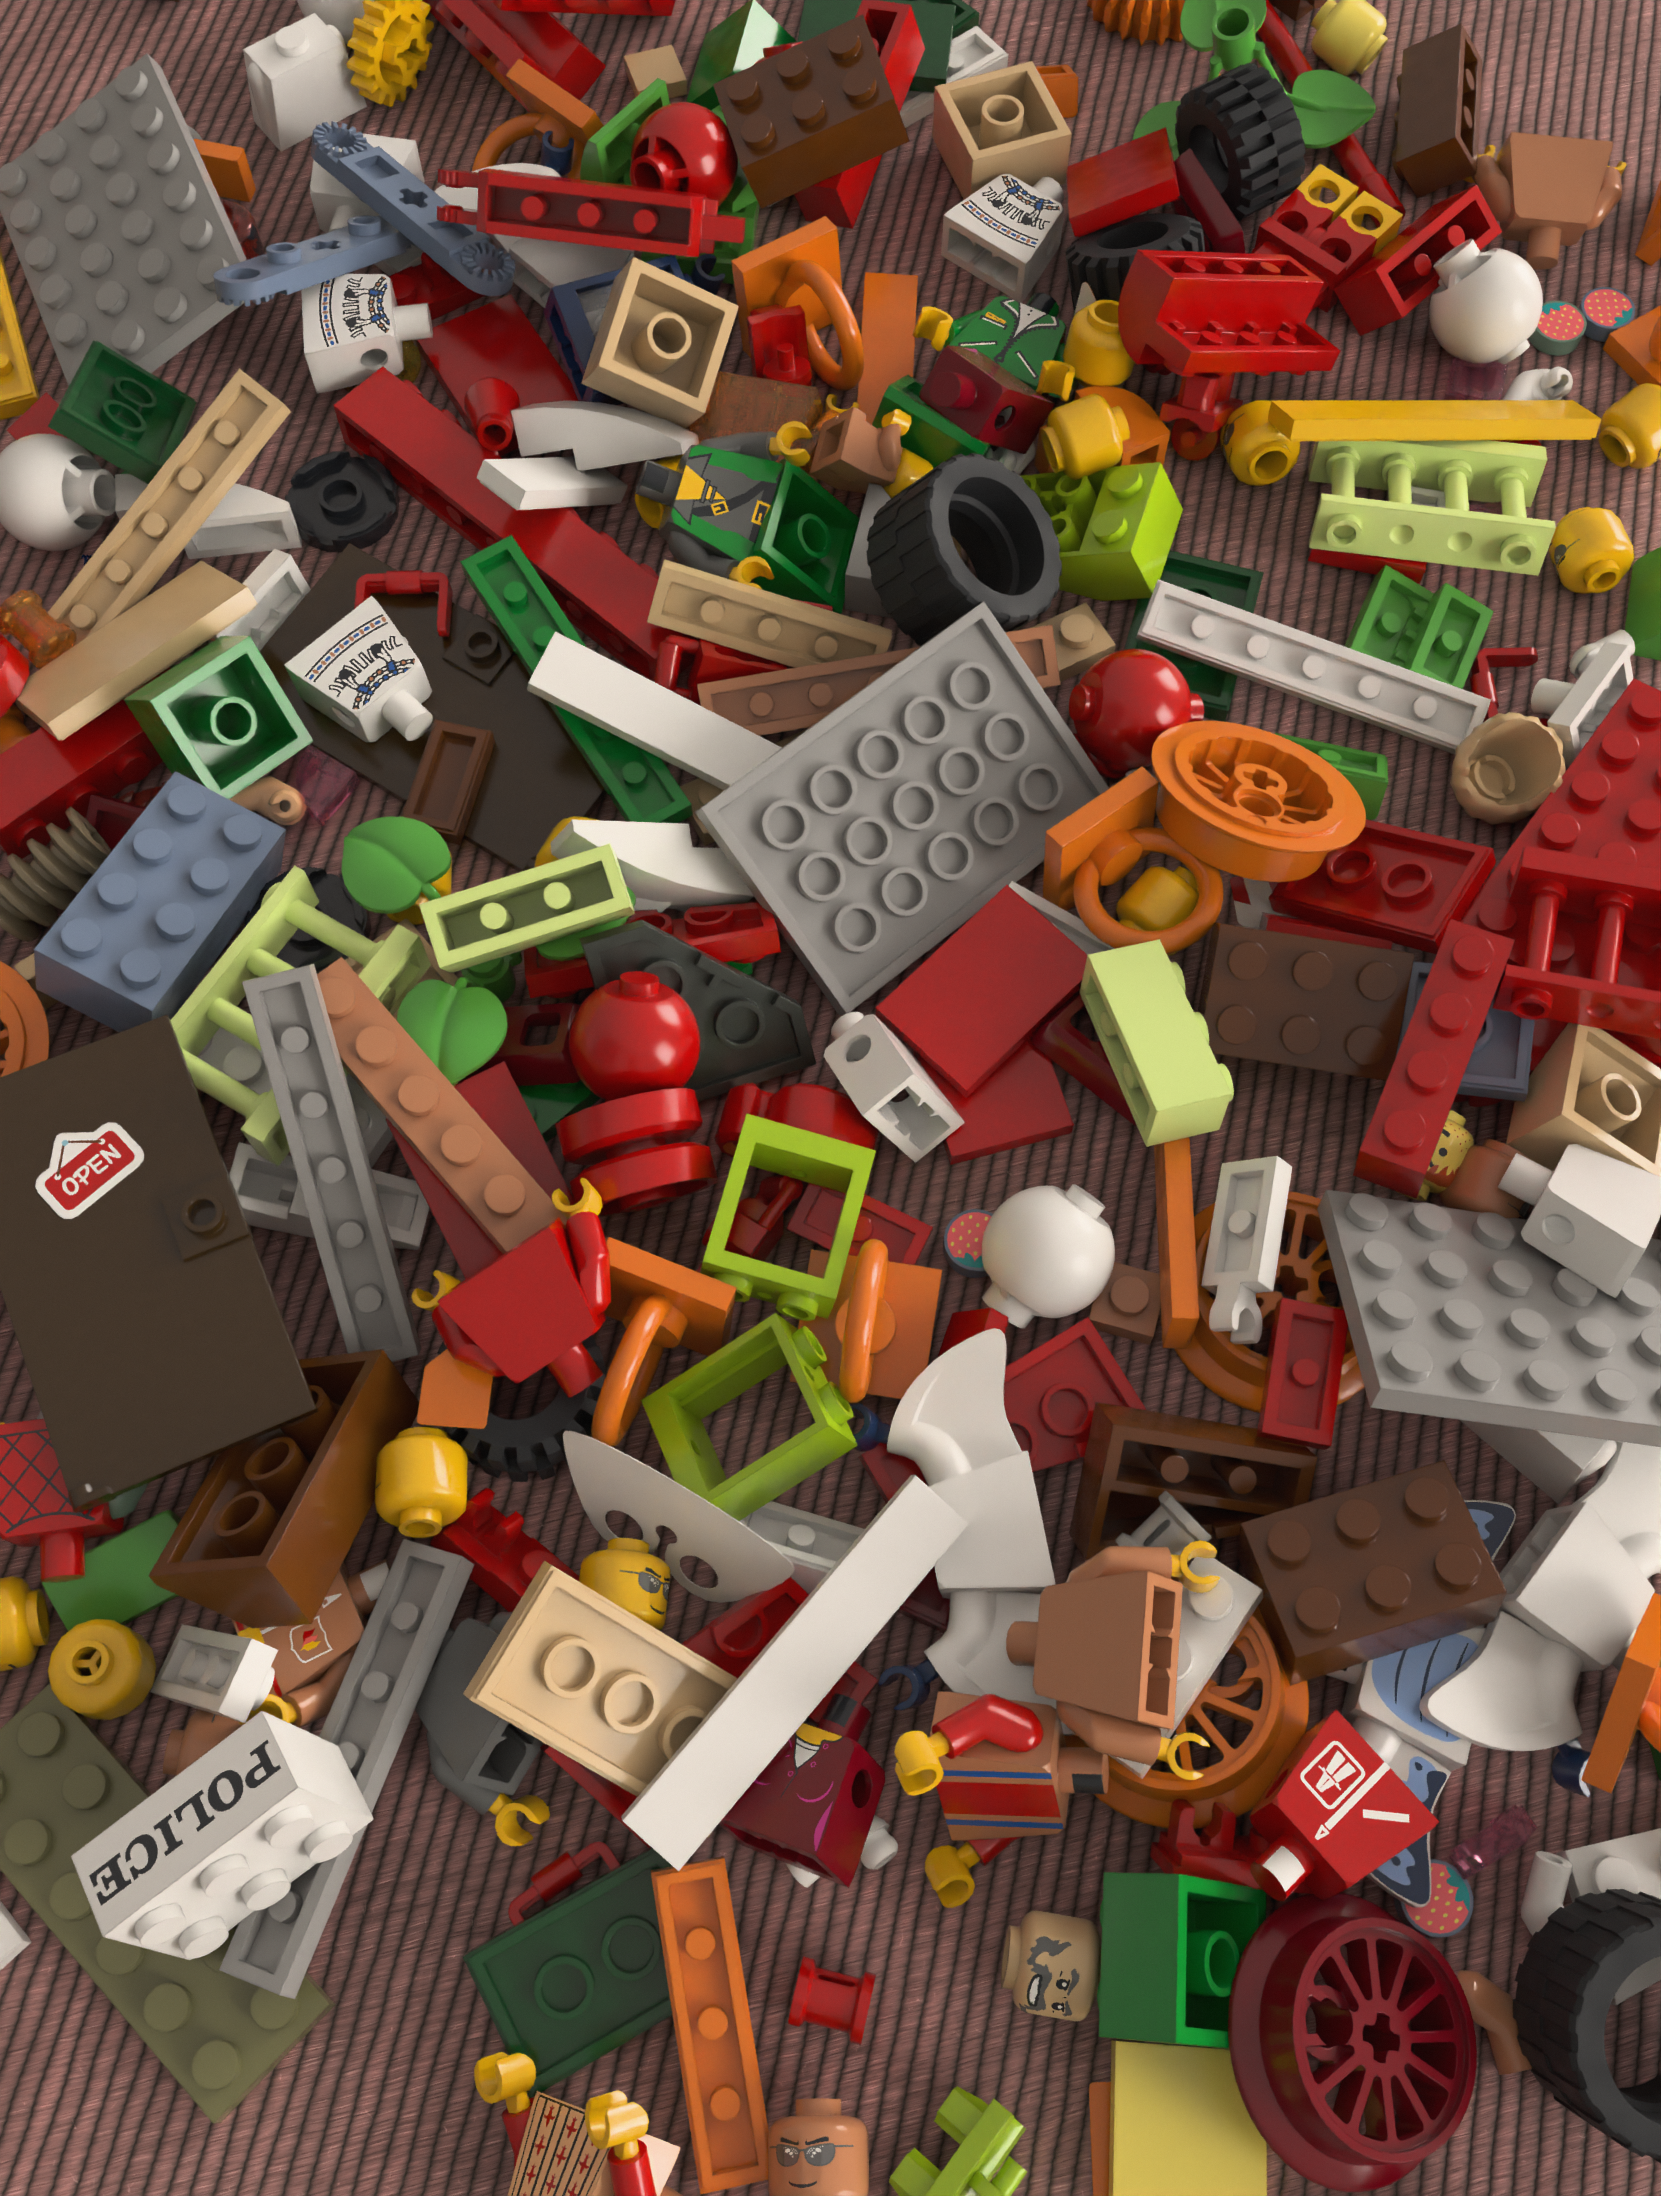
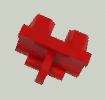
[747,304,813,416]
[1159,372,1243,461]

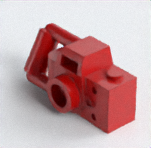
[653,635,787,706]
[697,1175,803,1302]

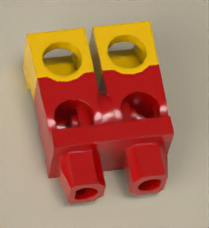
[1250,164,1403,313]

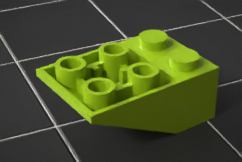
[1020,462,1183,601]

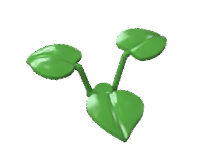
[1133,0,1376,161]
[342,816,636,1086]

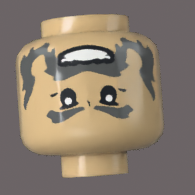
[1001,1910,1101,2021]

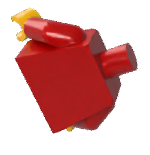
[411,1178,611,1398]

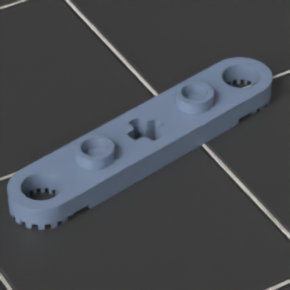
[311,121,516,296]
[213,215,418,306]

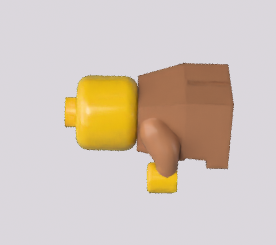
[810,407,934,498]

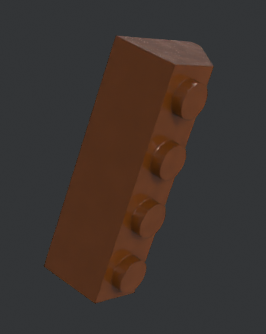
[149,1349,419,1628]

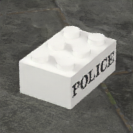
[71,1711,374,1960]

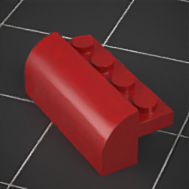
[422,0,606,113]
[1118,249,1341,377]

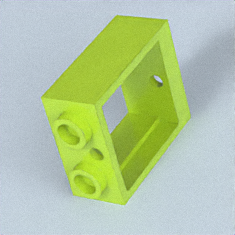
[700,1114,876,1321]
[641,1313,858,1521]

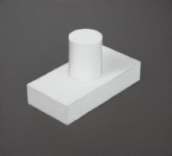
[208,548,311,651]
[1531,642,1633,768]

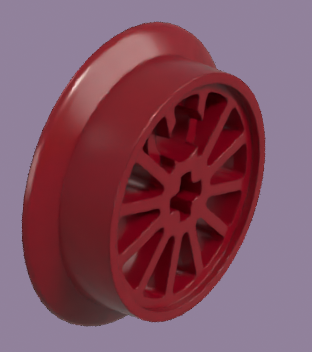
[1228,1893,1477,2192]

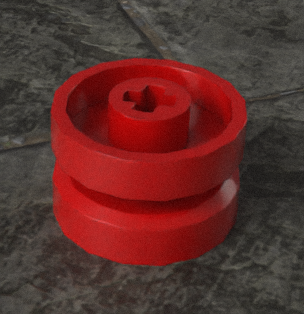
[555,1088,718,1217]

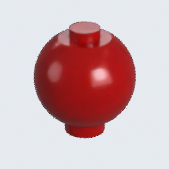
[630,102,738,207]
[1069,649,1204,769]
[569,971,700,1103]

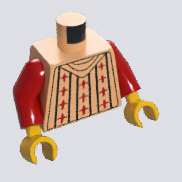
[474,2052,680,2196]

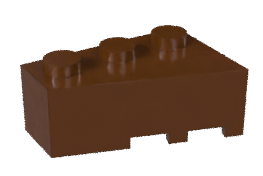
[1069,1402,1318,1560]

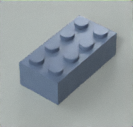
[34,771,286,1032]

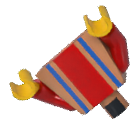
[894,1692,1109,1908]

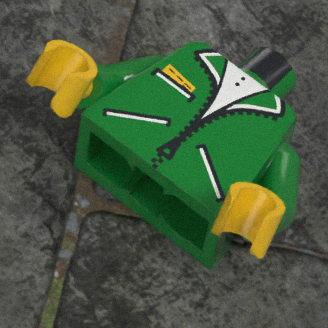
[912,293,1077,411]

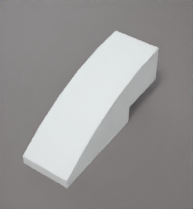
[511,401,699,471]
[115,474,302,559]
[550,819,754,912]
[229,1142,429,1250]

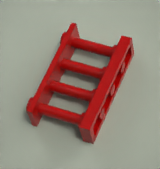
[1492,846,1661,1040]

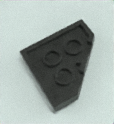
[580,920,816,1102]

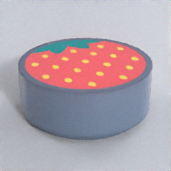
[1579,287,1635,342]
[943,1209,993,1278]
[1394,1859,1474,1938]

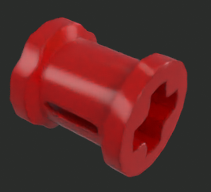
[788,1956,876,2045]

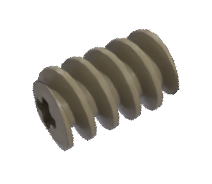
[0,807,112,942]

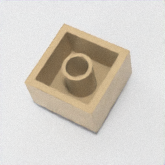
[932,61,1072,199]
[581,257,739,429]

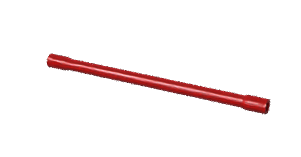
[1257,0,1406,228]

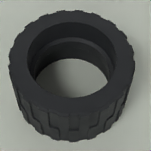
[866,453,1062,646]
[1513,1889,1661,2163]

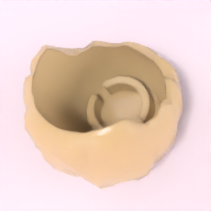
[1450,712,1566,825]

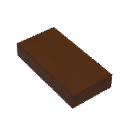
[401,719,495,845]

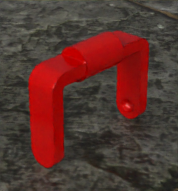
[354,570,453,637]
[1469,647,1549,727]
[508,1842,620,1925]

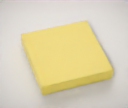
[1108,2041,1267,2196]

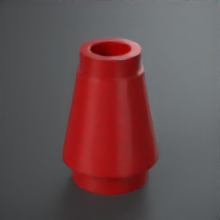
[464,377,520,451]

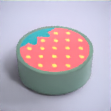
[1528,300,1587,356]

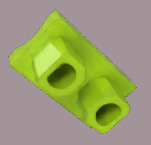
[889,2086,1027,2196]

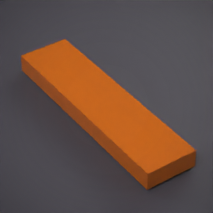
[857,272,918,425]
[1154,1137,1199,1349]
[651,1856,769,2195]

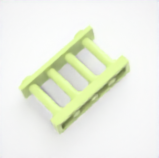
[1309,440,1556,576]
[171,865,431,1166]

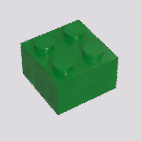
[123,636,313,799]
[1097,1872,1266,2049]

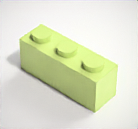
[419,843,635,973]
[1079,939,1234,1147]

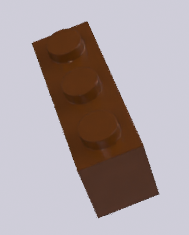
[1391,23,1482,198]

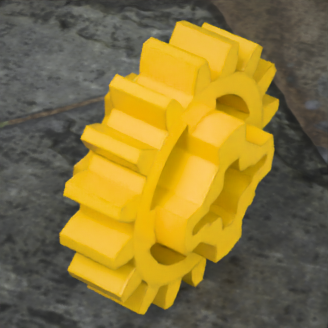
[346,0,434,107]

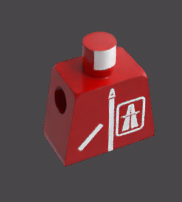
[1249,1709,1439,1901]

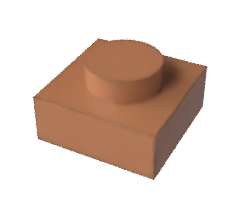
[1088,1262,1161,1345]

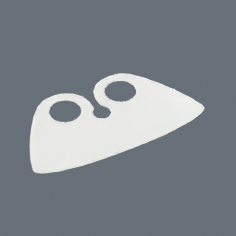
[563,1431,795,1603]

